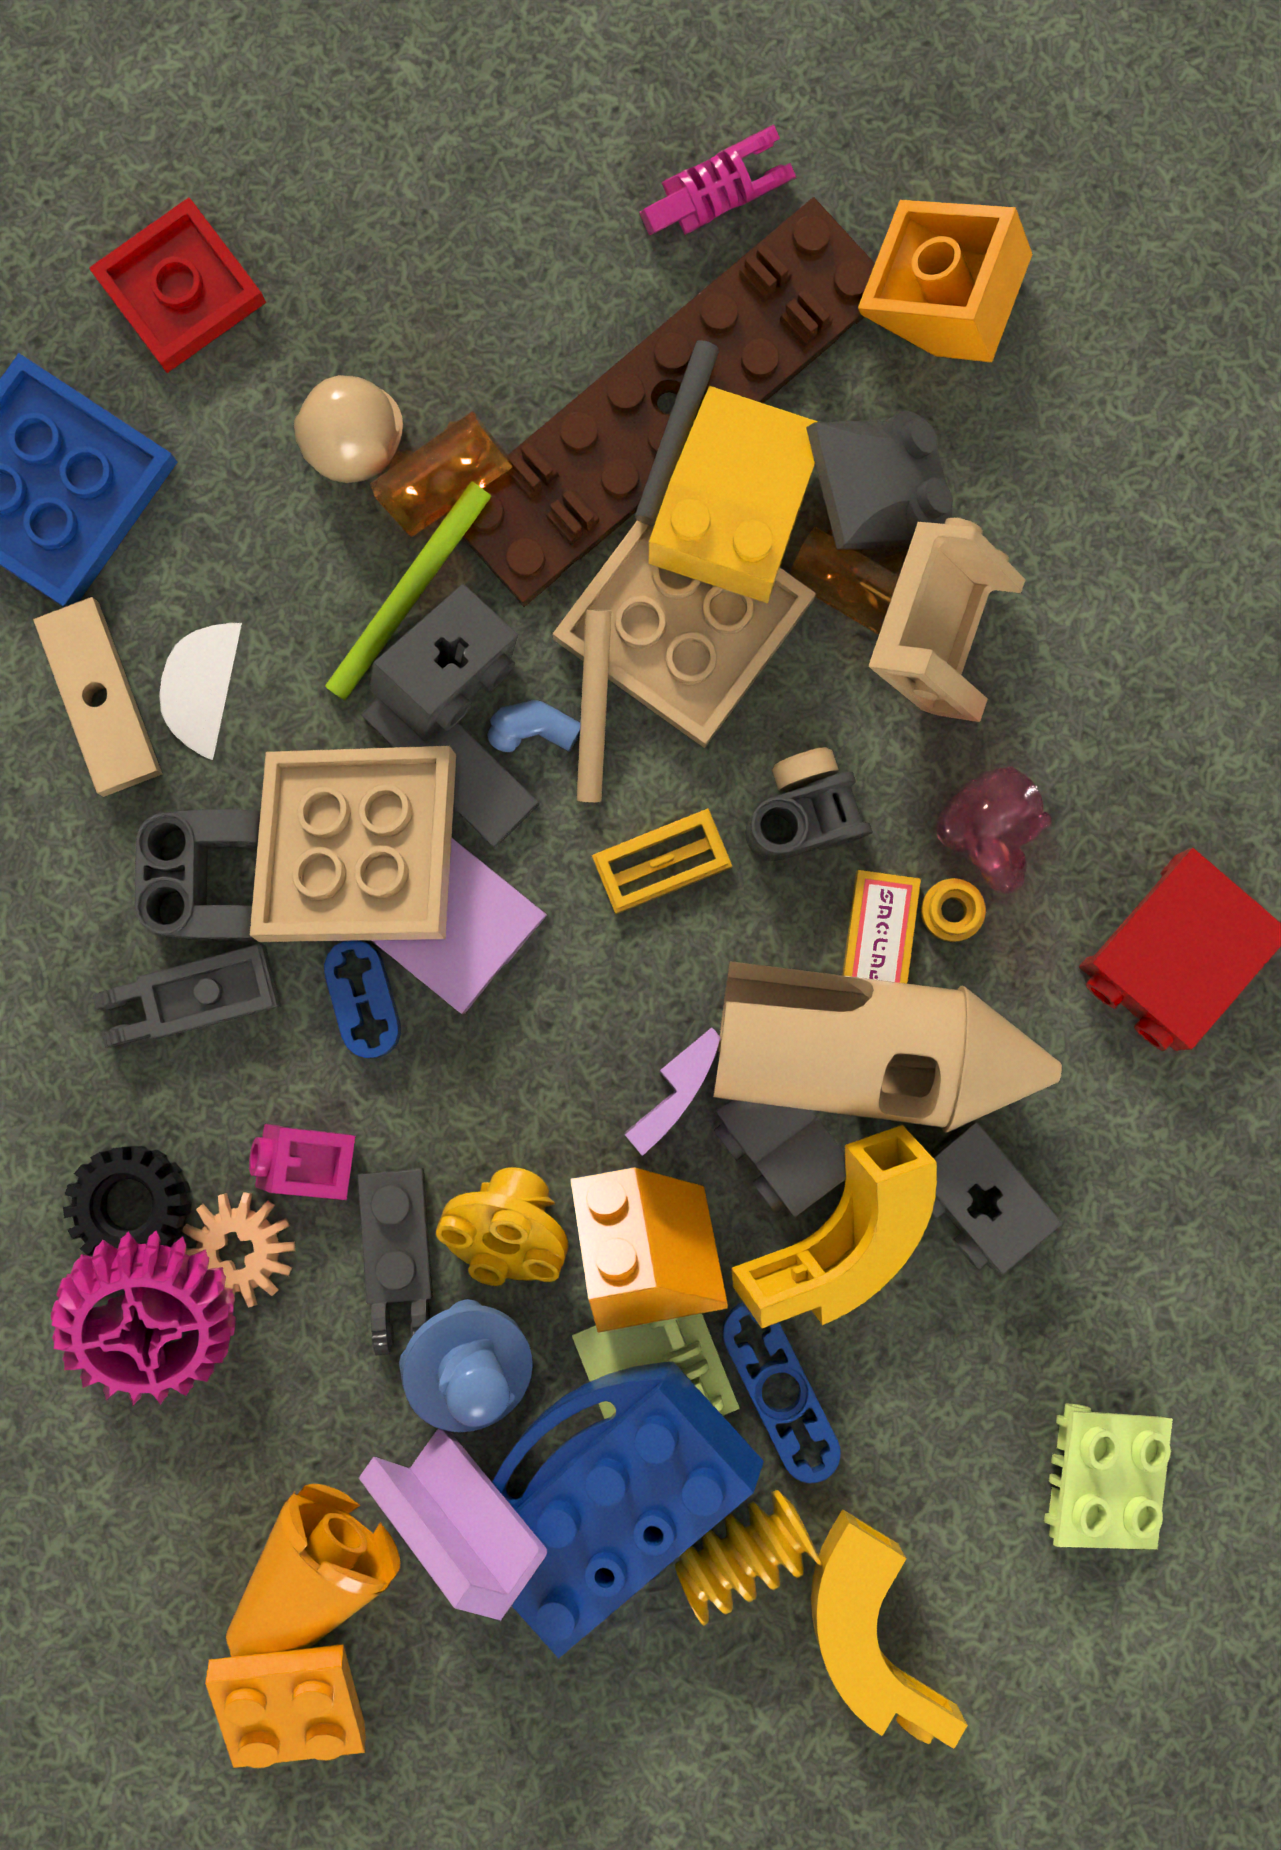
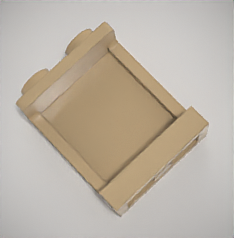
[868,518,1025,722]

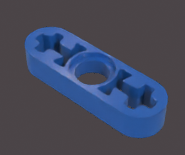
[722,1302,841,1483]

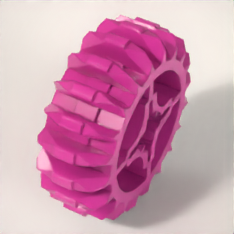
[51,1231,236,1406]

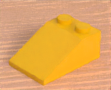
[649,386,818,603]

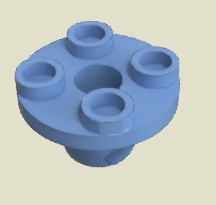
[399,1299,532,1432]

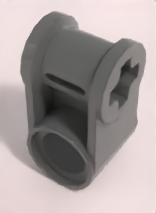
[745,772,873,861]

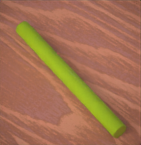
[325,481,492,701]

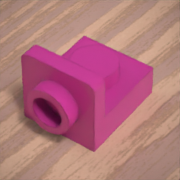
[249,1124,355,1200]

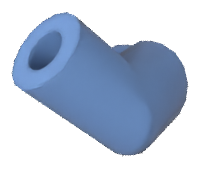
[487,700,580,752]

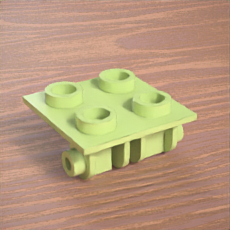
[572,1313,740,1419]
[1044,1403,1173,1549]

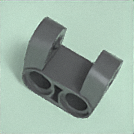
[134,809,260,942]

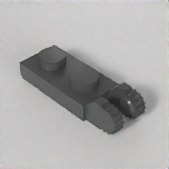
[93,944,281,1048]
[357,1168,433,1356]

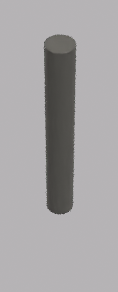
[634,340,719,526]

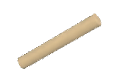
[577,609,612,802]

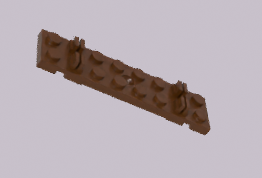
[442,197,875,607]

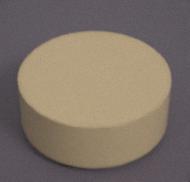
[772,747,839,792]

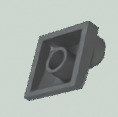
[806,411,953,550]

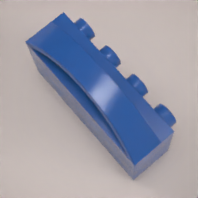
[492,1362,764,1659]

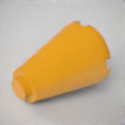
[226,1483,400,1657]

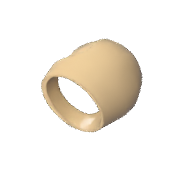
[294,375,403,483]

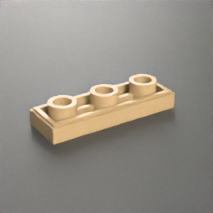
[33,597,162,797]

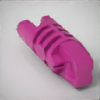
[639,124,796,235]

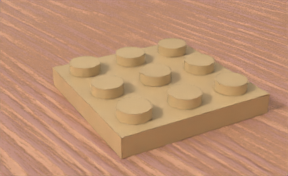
[552,520,816,748]
[250,746,456,942]

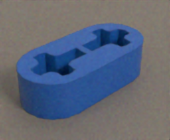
[324,940,401,1058]

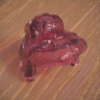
[936,766,1052,895]

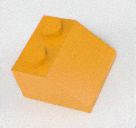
[858,200,1033,363]
[571,1167,728,1333]

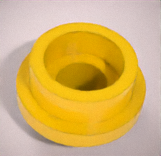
[921,878,986,942]

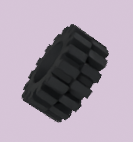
[63,1146,192,1256]

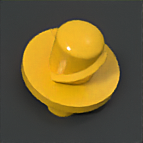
[436,1167,569,1286]

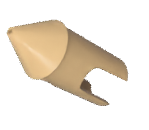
[713,961,1062,1133]

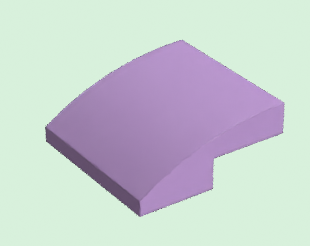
[371,838,547,1014]
[625,1028,721,1156]

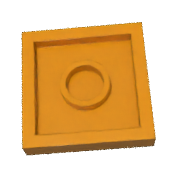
[205,1644,366,1768]

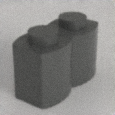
[714,1100,846,1218]

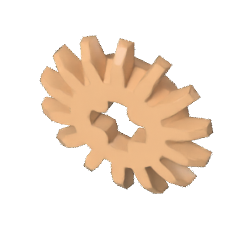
[182,1192,295,1308]

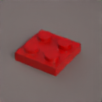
[89,197,266,373]

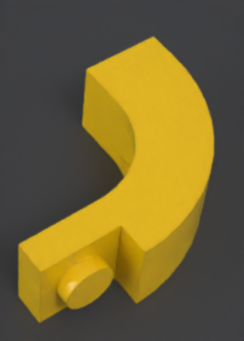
[731,1125,937,1328]
[811,1509,968,1749]

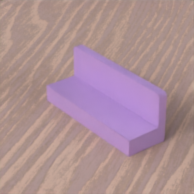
[359,1429,547,1621]

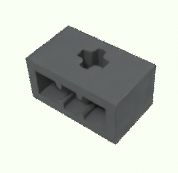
[370,584,519,741]
[929,1121,1062,1275]

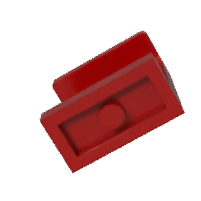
[1079,848,1281,1051]

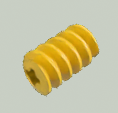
[675,1490,822,1626]

